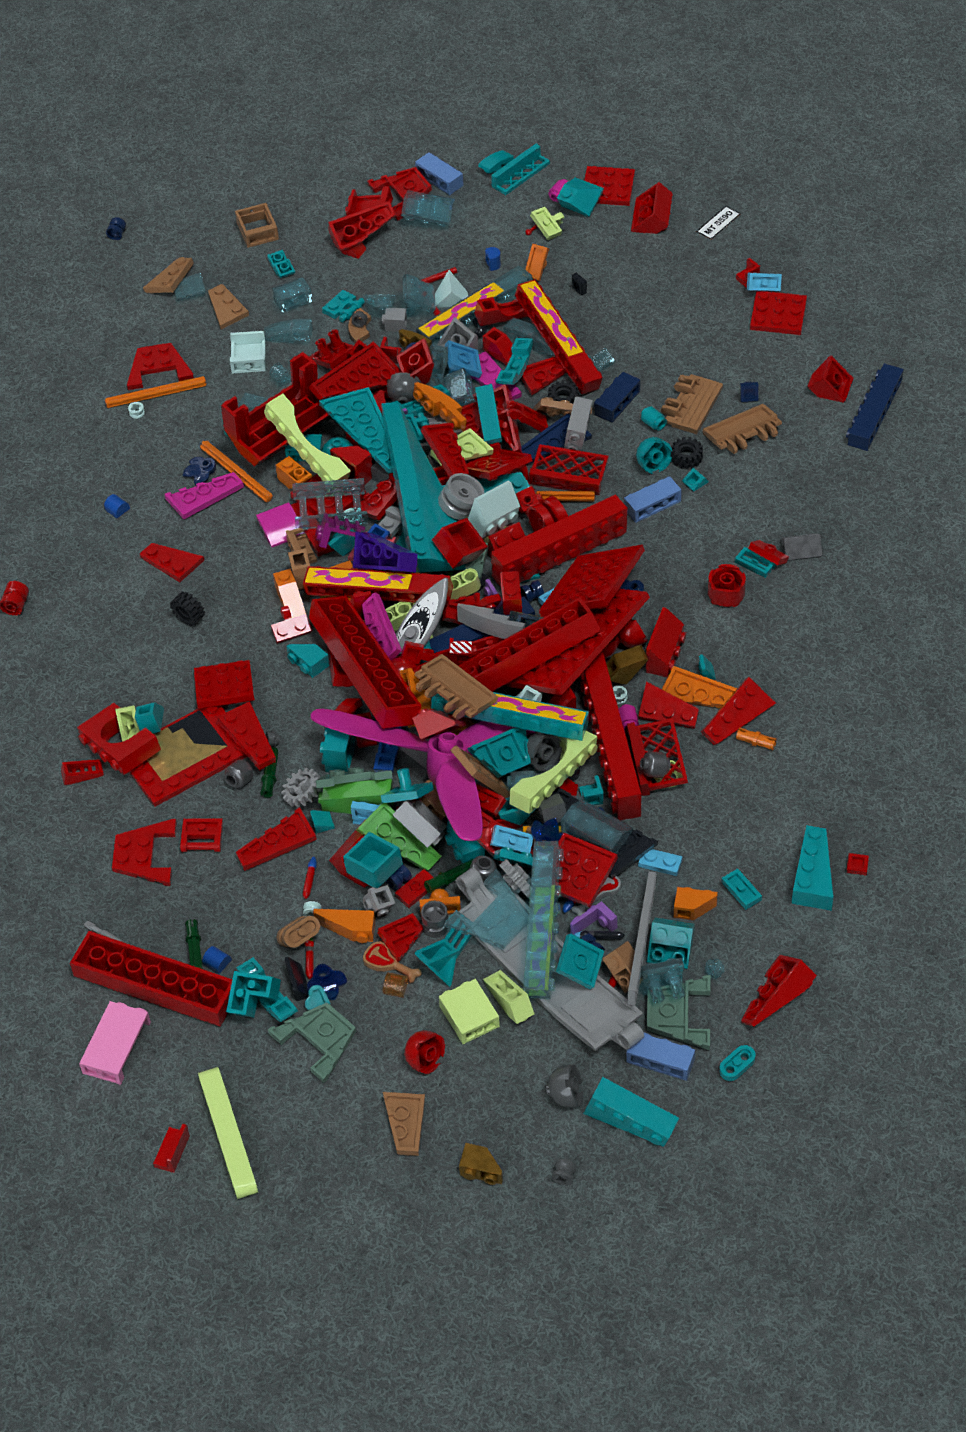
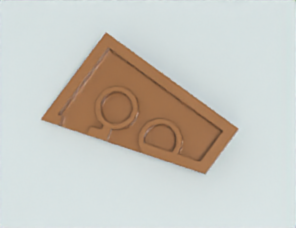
[143,257,194,293]
[208,284,249,329]
[533,397,592,416]
[383,1092,425,1156]

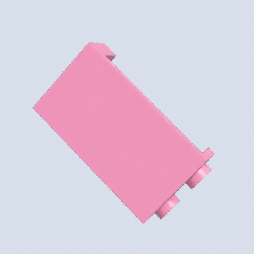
[79,1001,151,1085]

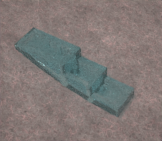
[503,318,555,356]

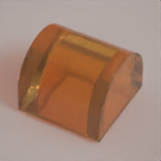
[383,972,409,998]

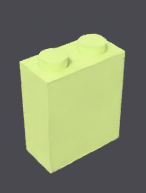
[439,979,500,1044]

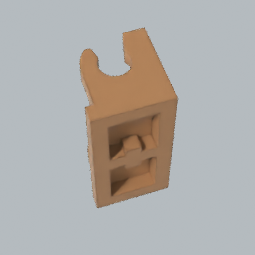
[285,528,317,564]

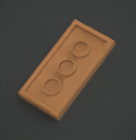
[450,746,510,798]

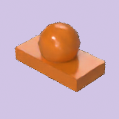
[524,243,549,281]
[419,889,461,915]

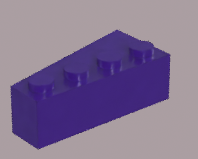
[353,531,418,572]

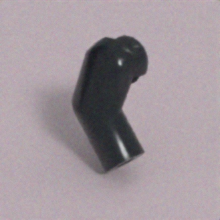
[472,317,488,338]

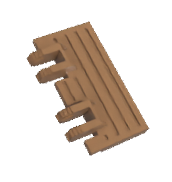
[660,374,723,434]
[703,404,782,454]
[415,654,498,720]

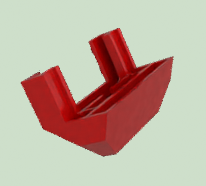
[221,352,330,466]

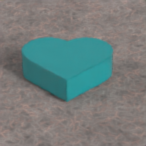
[304,985,331,1011]

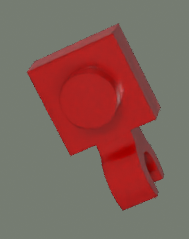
[400,641,435,664]

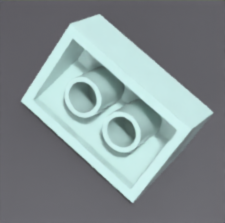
[468,481,520,538]

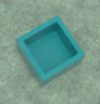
[320,727,356,773]
[343,832,403,889]

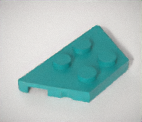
[467,727,531,778]

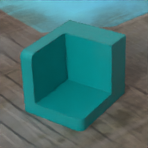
[579,775,603,806]

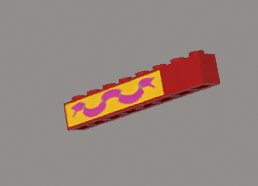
[515,279,603,395]
[303,566,453,605]

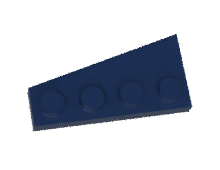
[521,414,592,464]

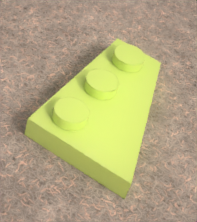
[430,428,494,466]

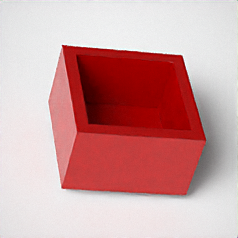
[432,518,488,569]

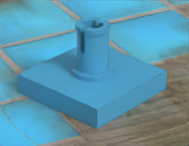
[445,340,482,378]

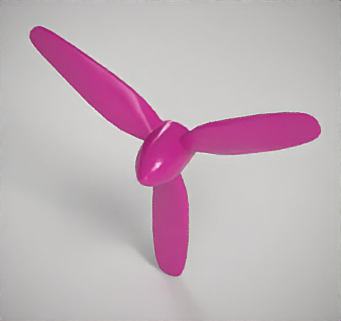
[311,709,535,841]

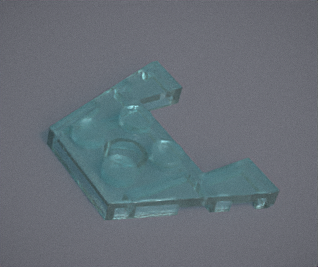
[444,869,530,949]

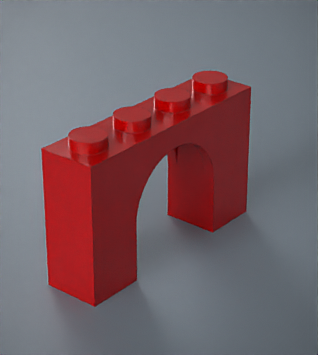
[77,703,161,775]

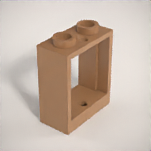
[235,203,279,248]

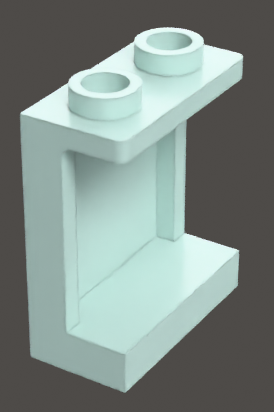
[230,331,266,373]

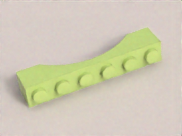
[264,394,351,490]
[510,731,598,814]

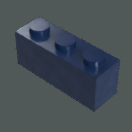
[594,372,641,423]

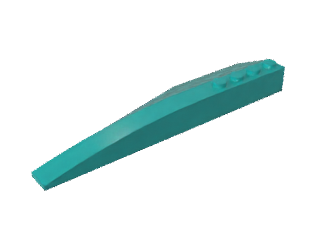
[381,402,466,573]

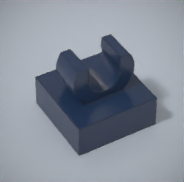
[740,382,758,402]

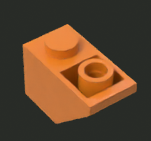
[275,456,312,489]
[674,887,718,920]

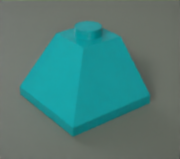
[557,177,604,217]

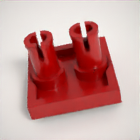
[309,329,353,369]

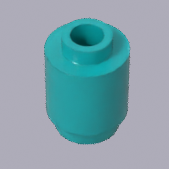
[641,406,667,431]

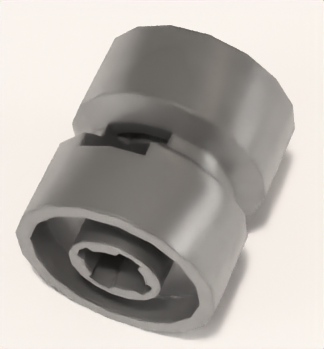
[421,900,449,938]

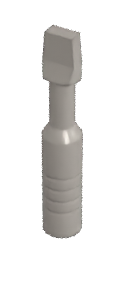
[84,921,123,942]

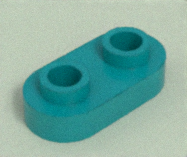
[719,1045,756,1081]

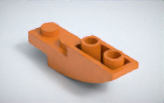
[413,382,467,432]

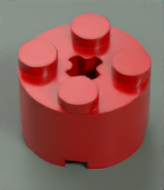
[708,564,746,607]

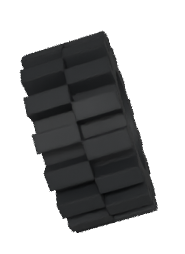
[548,380,579,404]
[671,437,703,469]
[170,591,205,626]

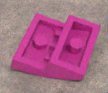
[256,502,305,548]

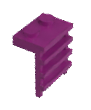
[315,513,365,548]

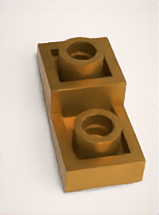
[399,329,432,353]

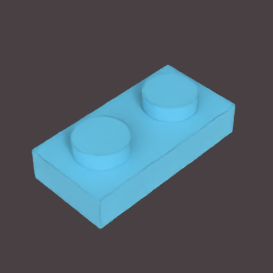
[747,273,782,291]
[490,825,534,853]
[638,849,682,876]

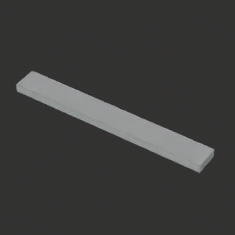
[628,872,657,1005]

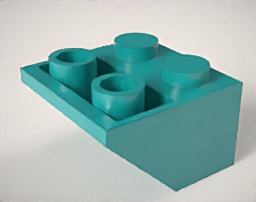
[647,918,695,969]

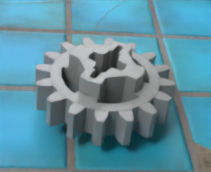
[281,768,322,808]
[499,859,535,898]

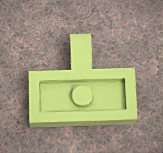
[530,207,565,240]

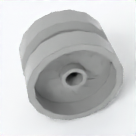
[438,473,484,520]

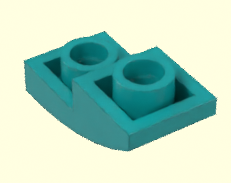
[478,150,514,173]
[267,250,295,278]

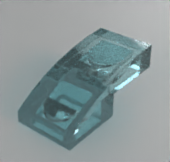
[588,347,616,371]

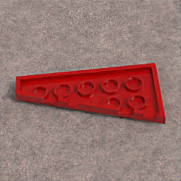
[309,341,402,400]

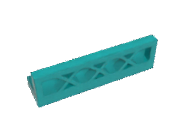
[491,144,550,195]

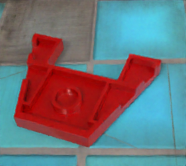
[367,167,432,221]
[127,342,194,390]
[112,819,177,886]

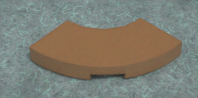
[348,308,371,343]

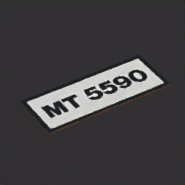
[696,206,741,240]

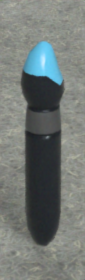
[574,930,625,939]

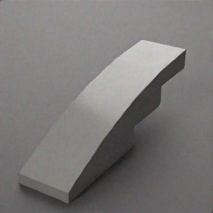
[457,603,525,639]

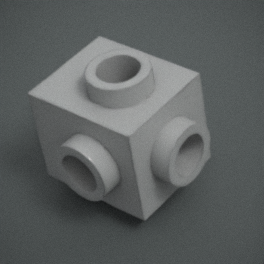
[363,885,395,917]

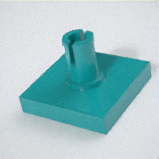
[381,768,434,803]
[556,933,604,989]

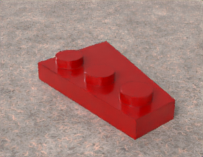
[521,356,567,396]
[638,681,699,729]

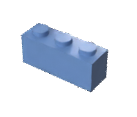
[415,152,463,195]
[624,476,681,523]
[627,1033,695,1081]

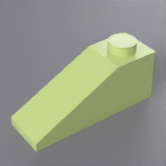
[483,970,534,1024]

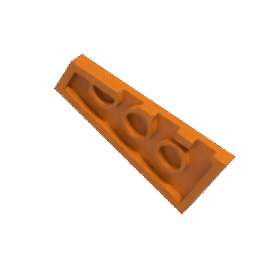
[662,666,737,708]

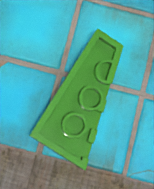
[356,803,442,871]

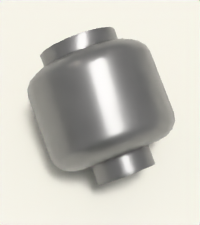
[640,751,671,778]
[224,759,253,788]
[470,856,496,885]

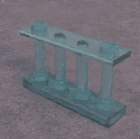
[292,478,368,530]

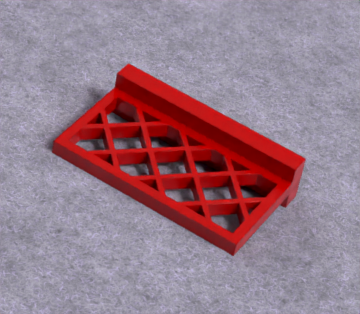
[529,444,609,495]
[627,718,688,796]

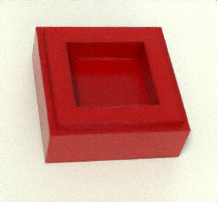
[846,853,869,876]

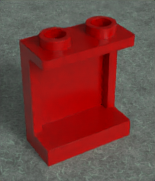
[345,186,393,216]

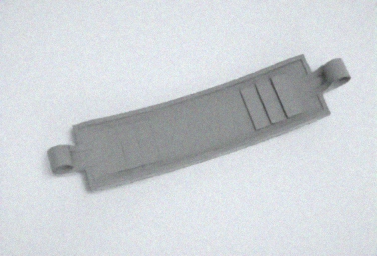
[455,867,645,1051]

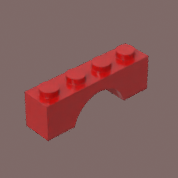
[474,297,528,326]

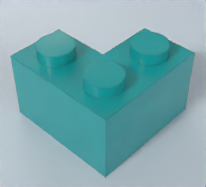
[226,971,281,1018]

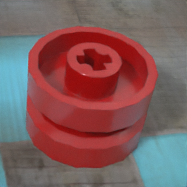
[527,496,568,532]

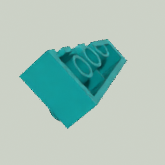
[792,825,833,911]
[583,1077,679,1147]

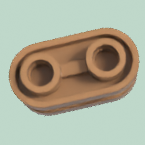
[277,916,320,947]

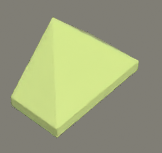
[115,705,140,742]

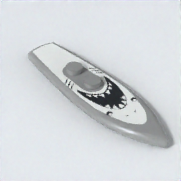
[395,577,448,658]

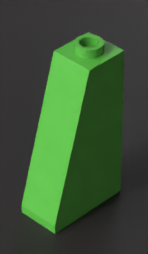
[318,779,395,814]

